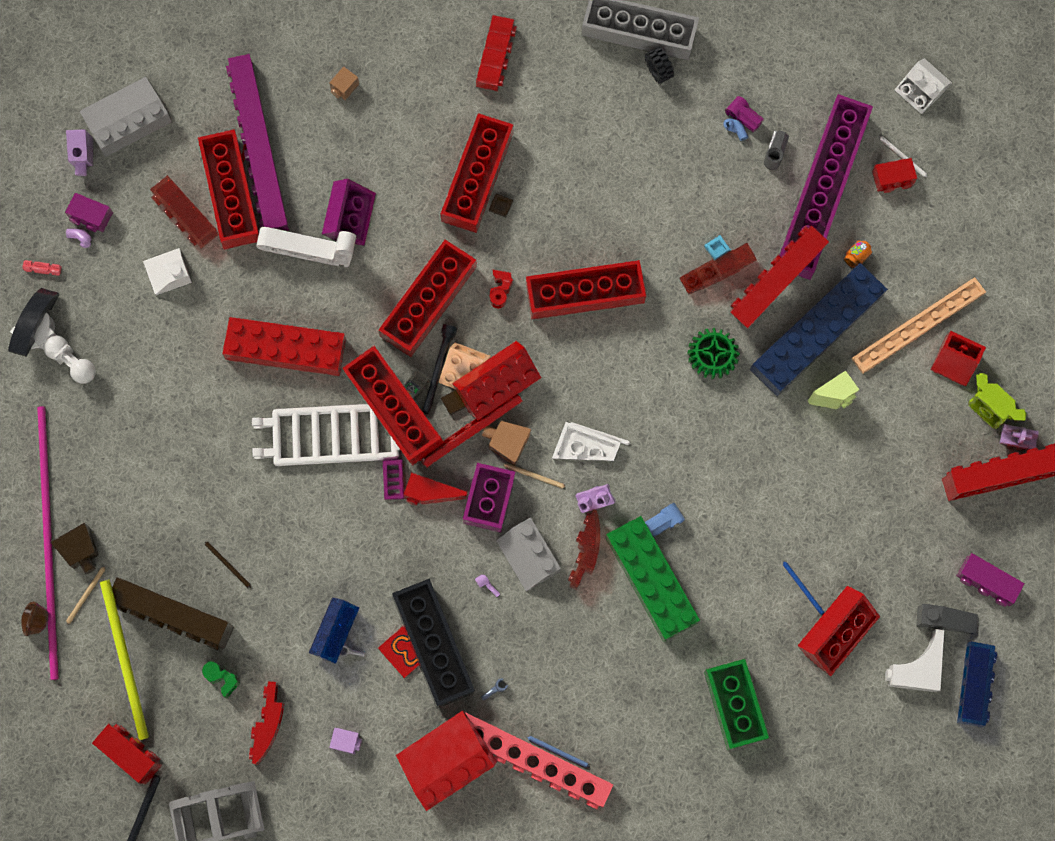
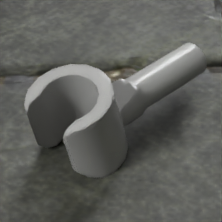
[336,641,365,658]

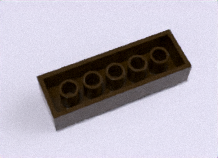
[112,577,234,651]

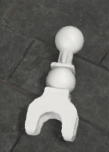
[10,313,96,384]

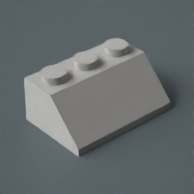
[496,517,561,592]

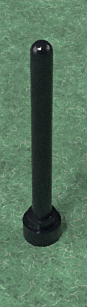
[423,324,458,414]
[127,775,160,841]

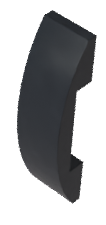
[8,288,59,357]

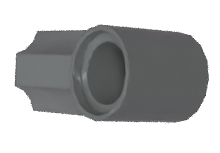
[764,130,789,170]

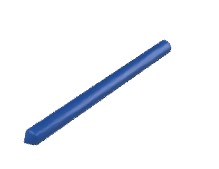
[783,562,825,615]

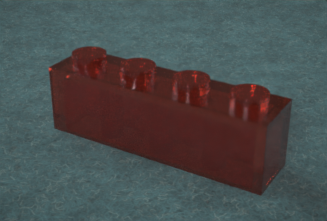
[150,175,219,249]

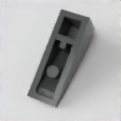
[916,604,978,634]

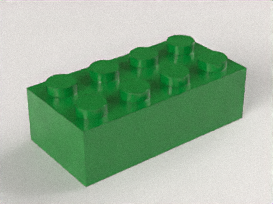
[704,659,769,750]

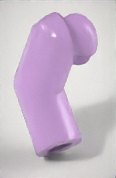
[66,229,91,248]

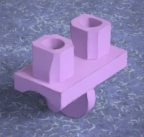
[1000,424,1039,450]
[576,484,616,513]

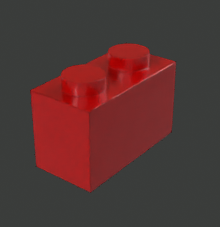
[872,158,917,193]

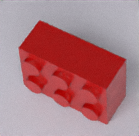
[92,723,162,784]

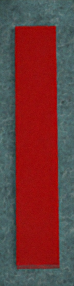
[420,395,523,467]

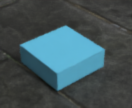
[704,235,731,261]

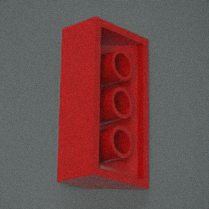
[797,586,880,677]

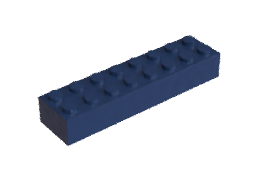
[750,263,888,397]

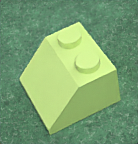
[808,371,859,409]

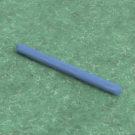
[527,736,589,768]

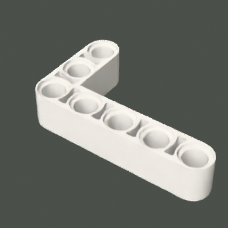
[256,227,356,267]

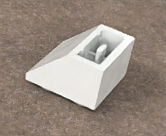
[895,58,952,114]

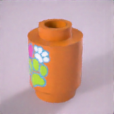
[844,240,872,268]

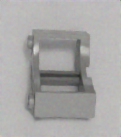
[169,781,264,841]

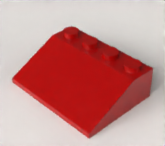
[396,710,497,811]

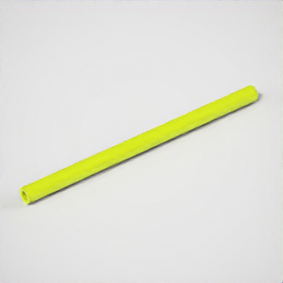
[100,579,149,740]

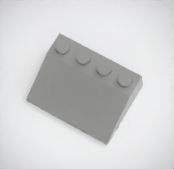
[80,77,172,157]

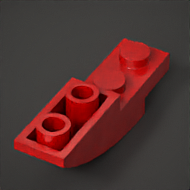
[249,681,285,765]

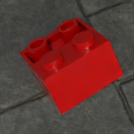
[930,331,986,387]

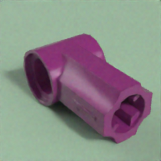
[725,96,764,132]

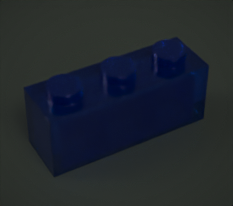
[309,597,360,664]

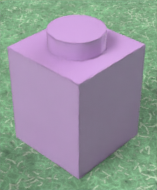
[329,728,362,754]

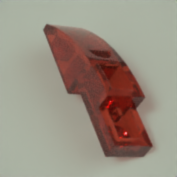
[679,243,757,295]
[568,509,600,590]

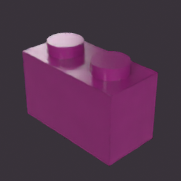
[65,193,113,232]

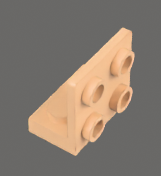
[439,342,491,389]

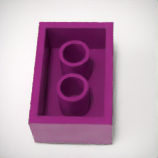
[463,463,516,533]

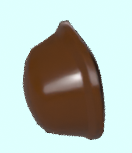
[21,602,49,637]

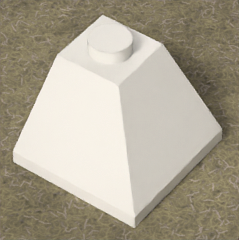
[143,248,192,295]

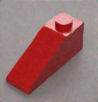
[403,473,468,506]

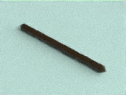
[205,542,251,588]

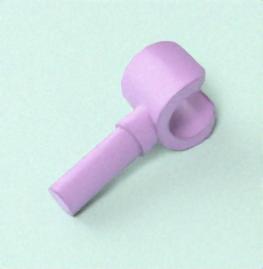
[475,575,500,597]

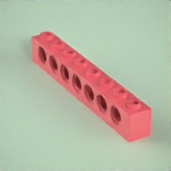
[466,713,613,809]

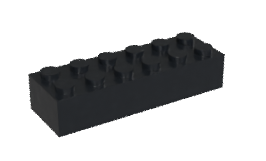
[392,579,475,709]

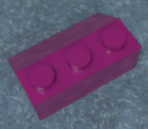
[322,178,376,246]

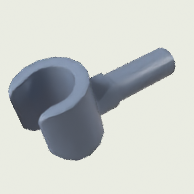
[481,678,508,700]

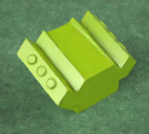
[968,373,1026,429]

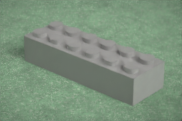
[581,0,699,60]

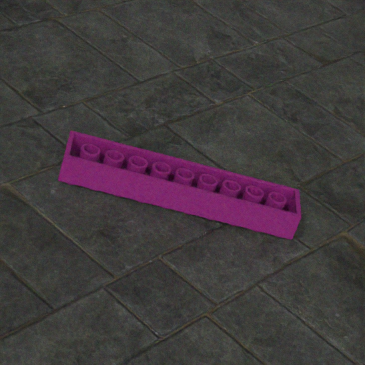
[779,94,873,280]

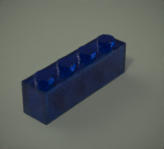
[957,641,997,727]

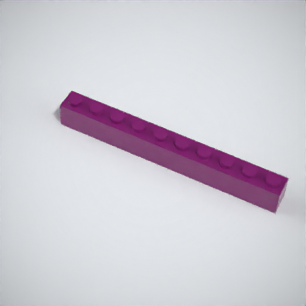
[226,54,289,231]

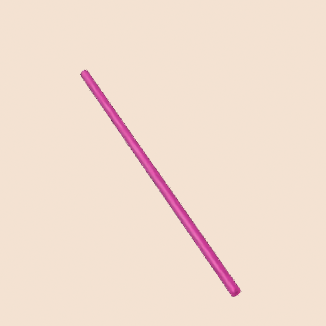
[37,406,59,680]

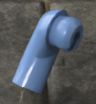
[723,119,748,141]

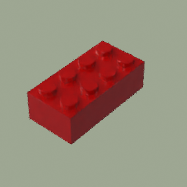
[452,341,542,421]

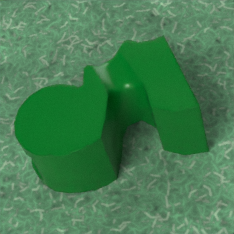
[202,661,240,699]

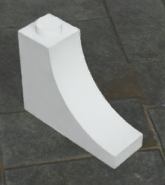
[885,629,944,692]

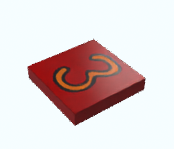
[378,626,419,678]

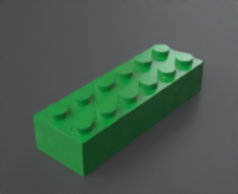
[605,516,700,642]

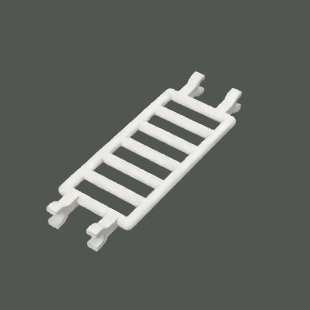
[252,404,401,466]

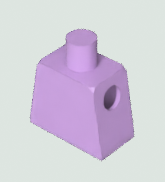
[66,130,93,176]

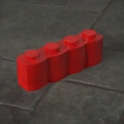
[476,15,517,92]

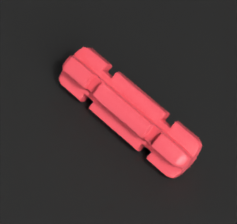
[23,260,61,276]

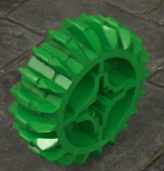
[687,327,740,380]

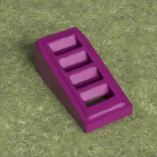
[383,459,404,500]

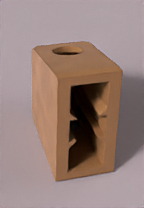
[482,421,531,466]

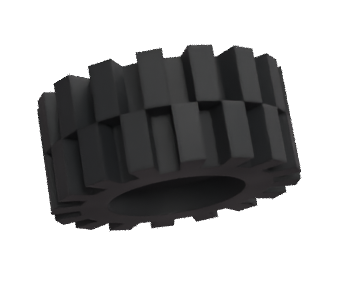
[645,47,674,84]

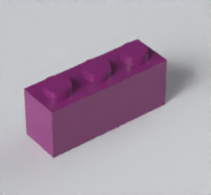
[956,553,1025,607]

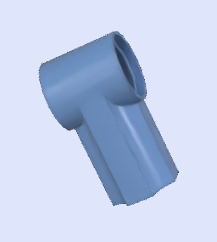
[645,503,685,537]

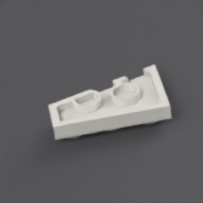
[552,422,621,461]

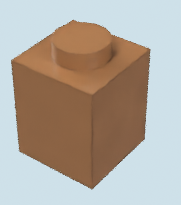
[329,66,359,100]

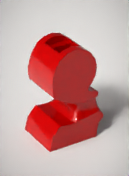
[489,270,513,309]

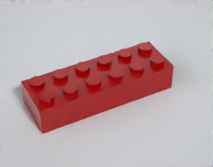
[440,113,514,233]
[198,129,259,250]
[730,225,829,328]
[378,239,477,357]
[526,260,646,320]
[222,317,346,376]
[342,346,445,466]
[942,443,1055,501]

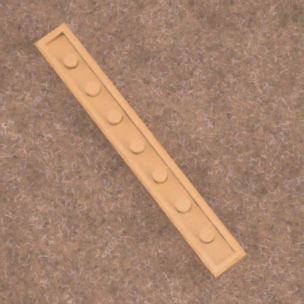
[852,277,986,374]

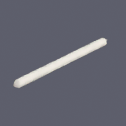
[879,136,927,177]
[570,422,631,445]

